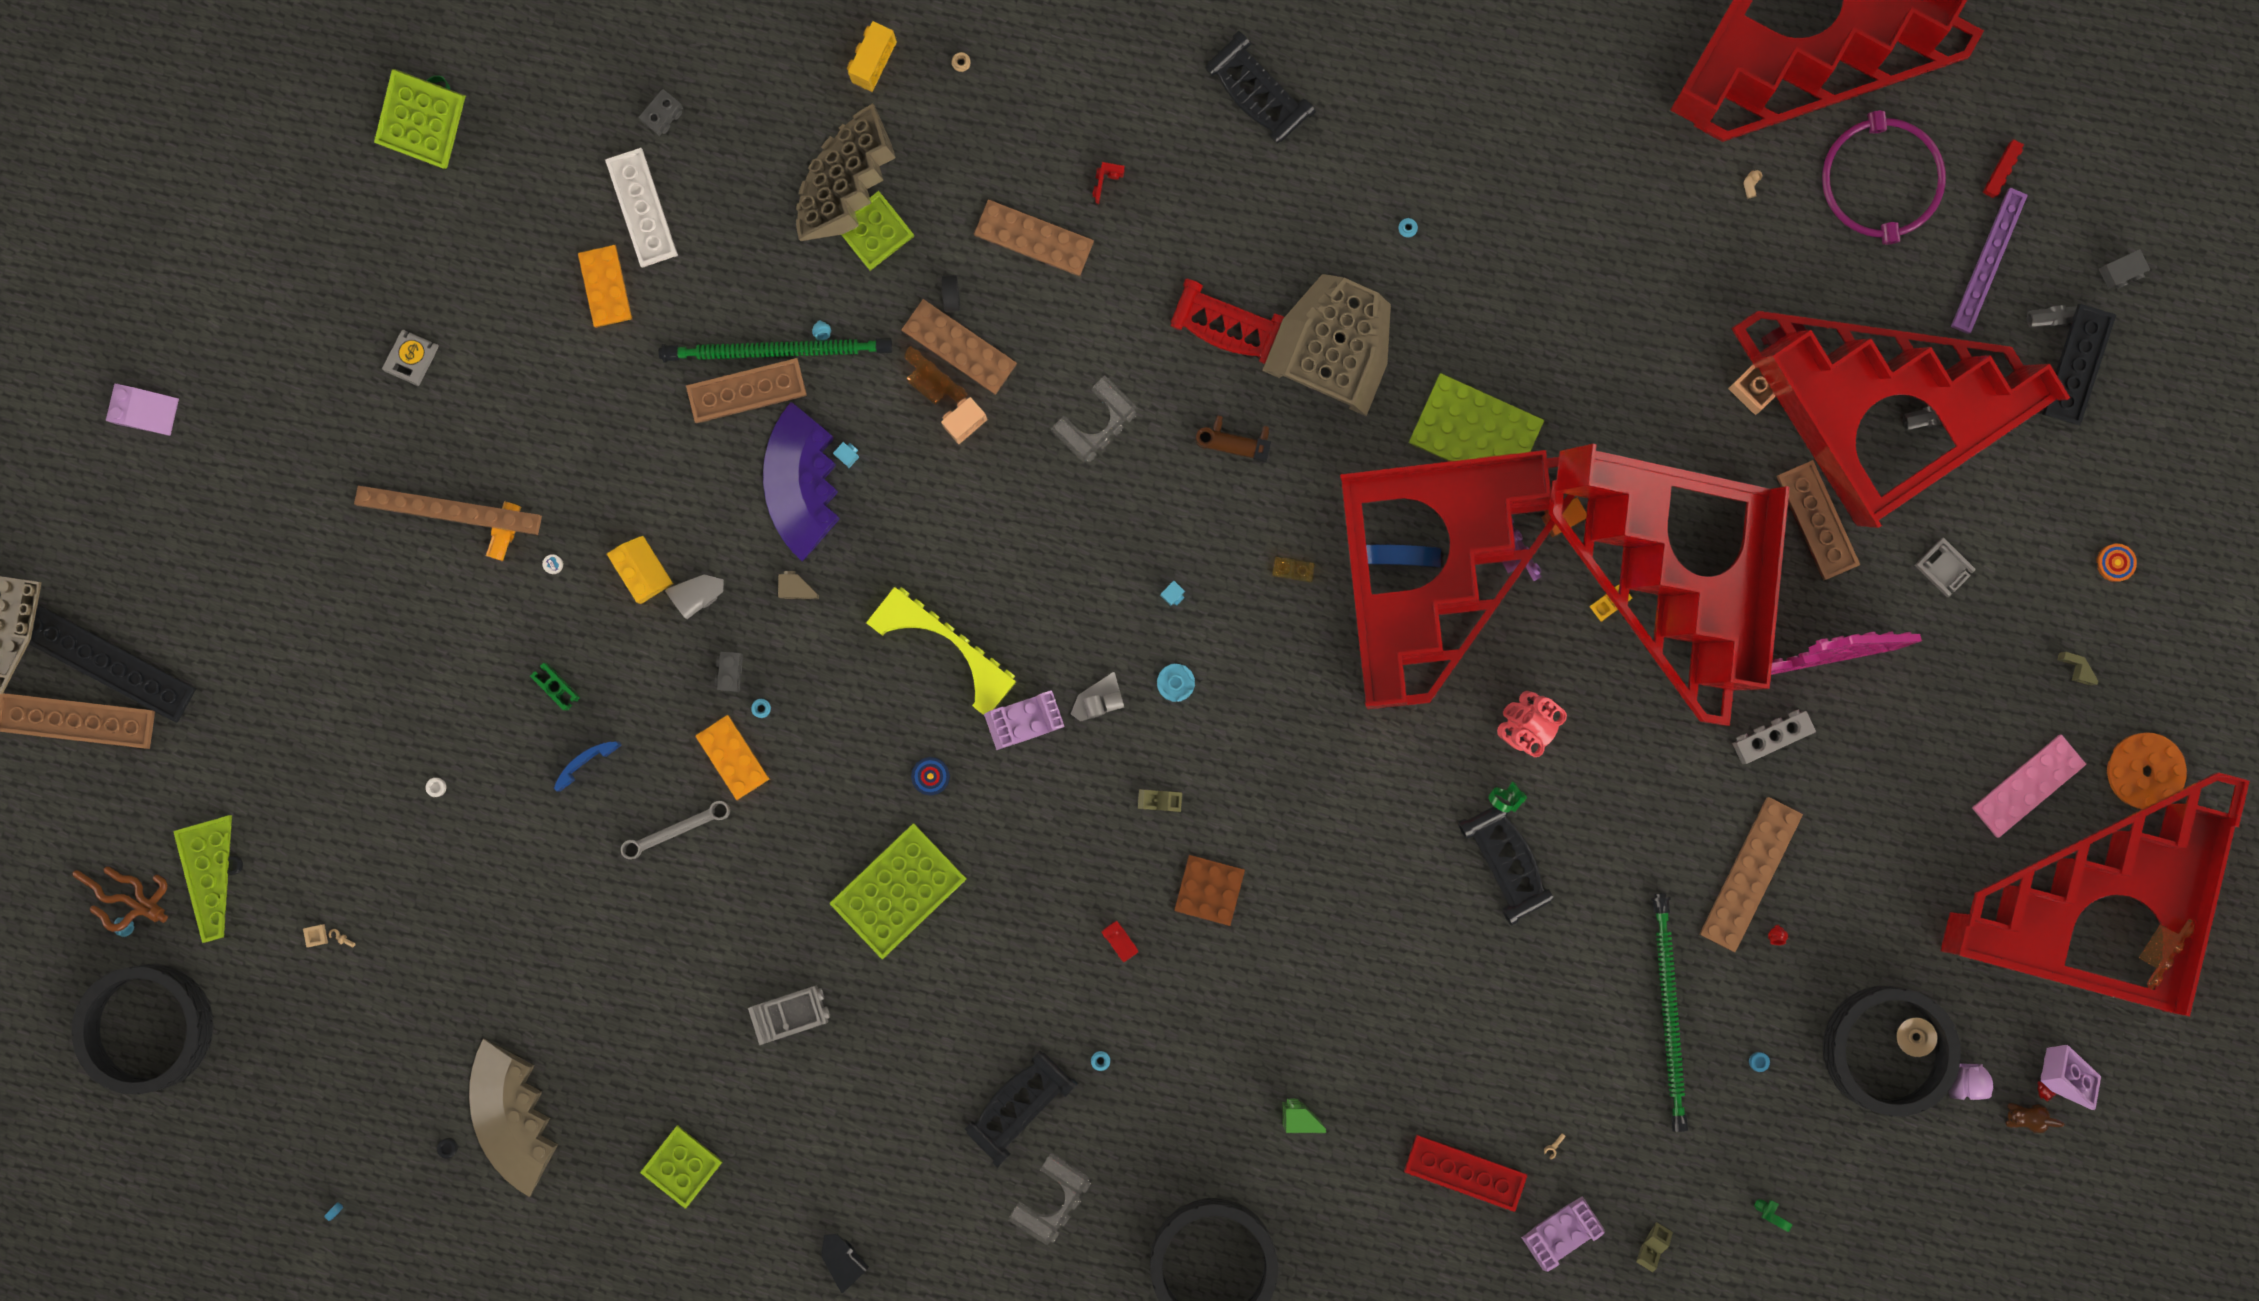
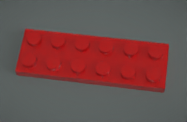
[1404,1134,1527,1212]

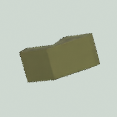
[2057,652,2098,686]
[1138,789,1182,812]
[1636,1222,1673,1272]

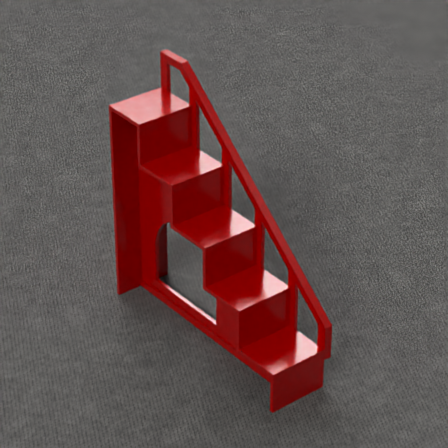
[1670,0,1984,142]
[1731,311,2070,528]
[1549,444,1790,726]
[1340,450,1575,709]
[1941,772,2250,1017]

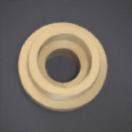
[952,52,971,72]

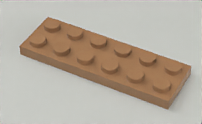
[974,200,1094,276]
[902,299,1017,395]
[686,358,807,423]
[1776,460,1860,581]

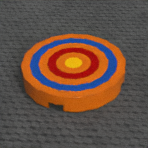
[2096,544,2137,582]

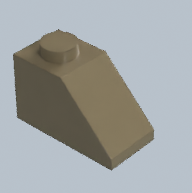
[778,571,819,599]

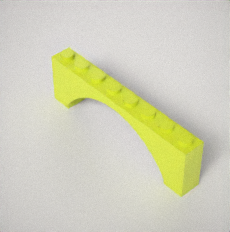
[866,587,1016,715]

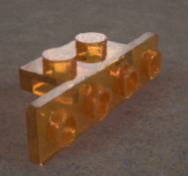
[904,346,968,405]
[2139,919,2195,989]

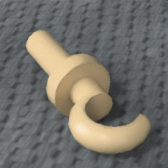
[328,929,355,948]

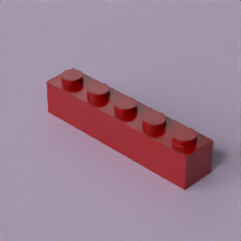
[1982,139,2024,198]

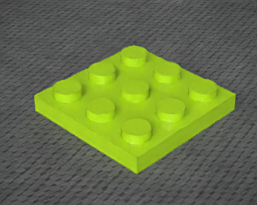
[841,191,914,271]
[640,1125,723,1209]

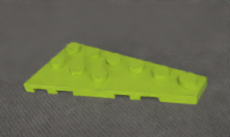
[173,815,232,943]

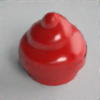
[1768,924,1788,945]
[2037,1081,2056,1101]

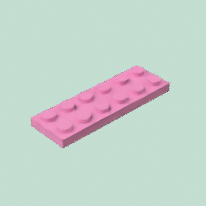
[1972,735,2086,838]

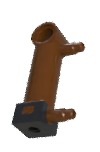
[1196,416,1271,462]

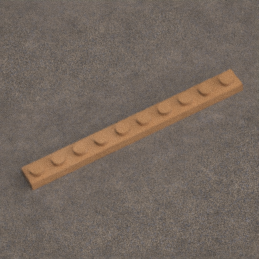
[354,486,542,535]

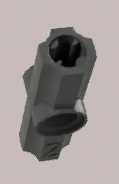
[2026,305,2077,328]
[1902,406,1942,430]

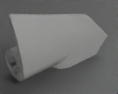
[665,575,724,619]
[1071,672,1124,721]

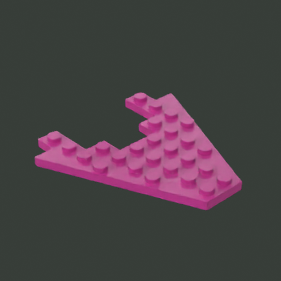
[1771,632,1922,675]

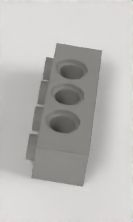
[1732,709,1816,764]

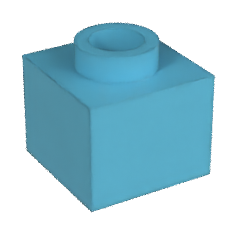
[833,442,859,468]
[1160,581,1185,606]

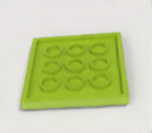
[374,69,466,169]

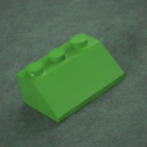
[1282,1098,1326,1133]

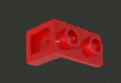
[1092,162,1125,204]
[1101,920,1138,962]

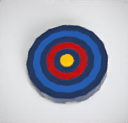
[911,757,950,796]

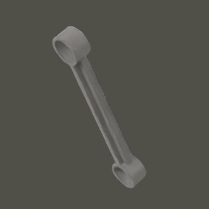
[621,801,730,859]

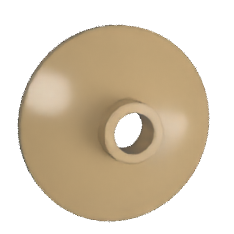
[1897,1018,1937,1057]

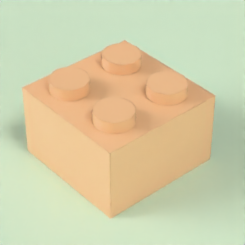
[1728,364,1776,415]
[941,397,987,444]

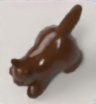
[2006,1103,2065,1133]

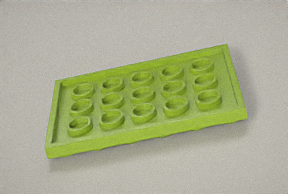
[1408,373,1544,461]
[829,823,967,960]

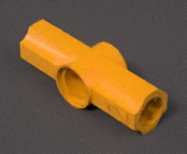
[486,501,521,561]

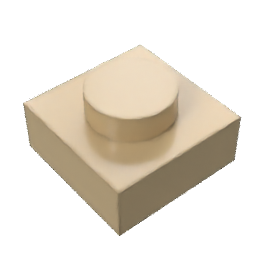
[303,924,328,948]

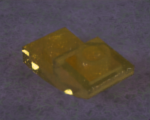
[1272,557,1315,583]

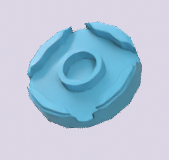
[1157,664,1195,702]

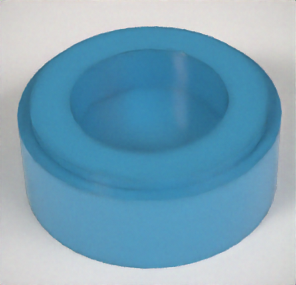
[1749,1052,1770,1072]
[324,1202,343,1221]

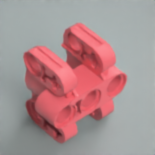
[1497,691,1567,757]

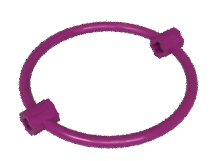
[1822,110,1946,245]

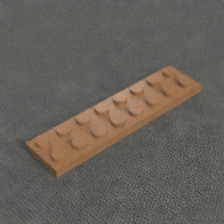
[0,693,155,749]
[1699,797,1803,952]

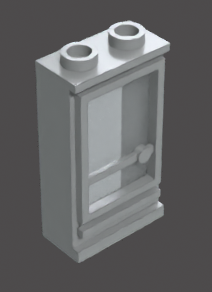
[748,985,830,1045]

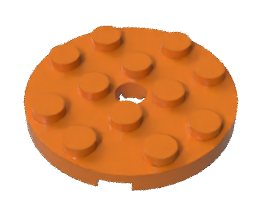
[2107,733,2187,809]

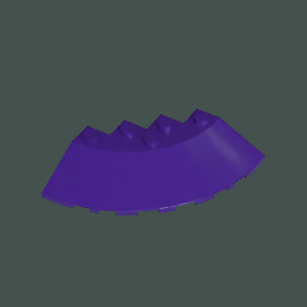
[763,402,840,562]

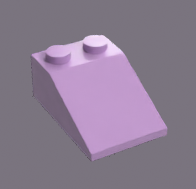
[106,384,179,436]
[2041,1045,2101,1110]

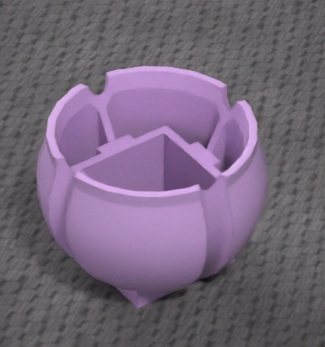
[1948,1064,1993,1100]

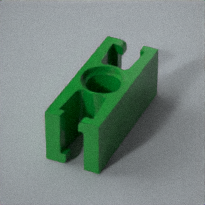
[530,663,581,711]

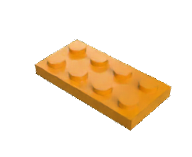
[578,245,632,328]
[696,715,770,800]

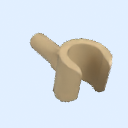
[1544,1134,1565,1159]

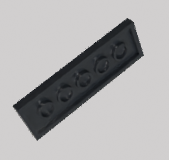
[2042,304,2116,425]

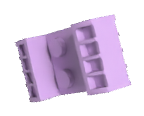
[984,690,1065,750]
[1521,1196,1605,1272]

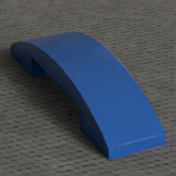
[1366,545,1441,567]
[554,742,622,791]

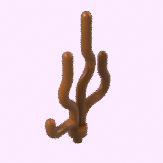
[72,866,168,932]

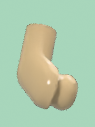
[1743,170,1762,199]

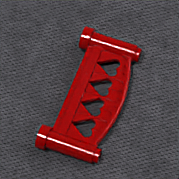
[1171,279,1284,364]

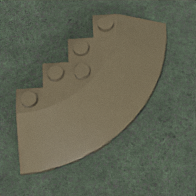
[796,104,896,241]
[469,1039,558,1197]

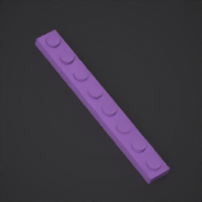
[1951,188,2028,334]

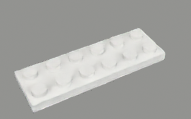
[605,148,678,267]

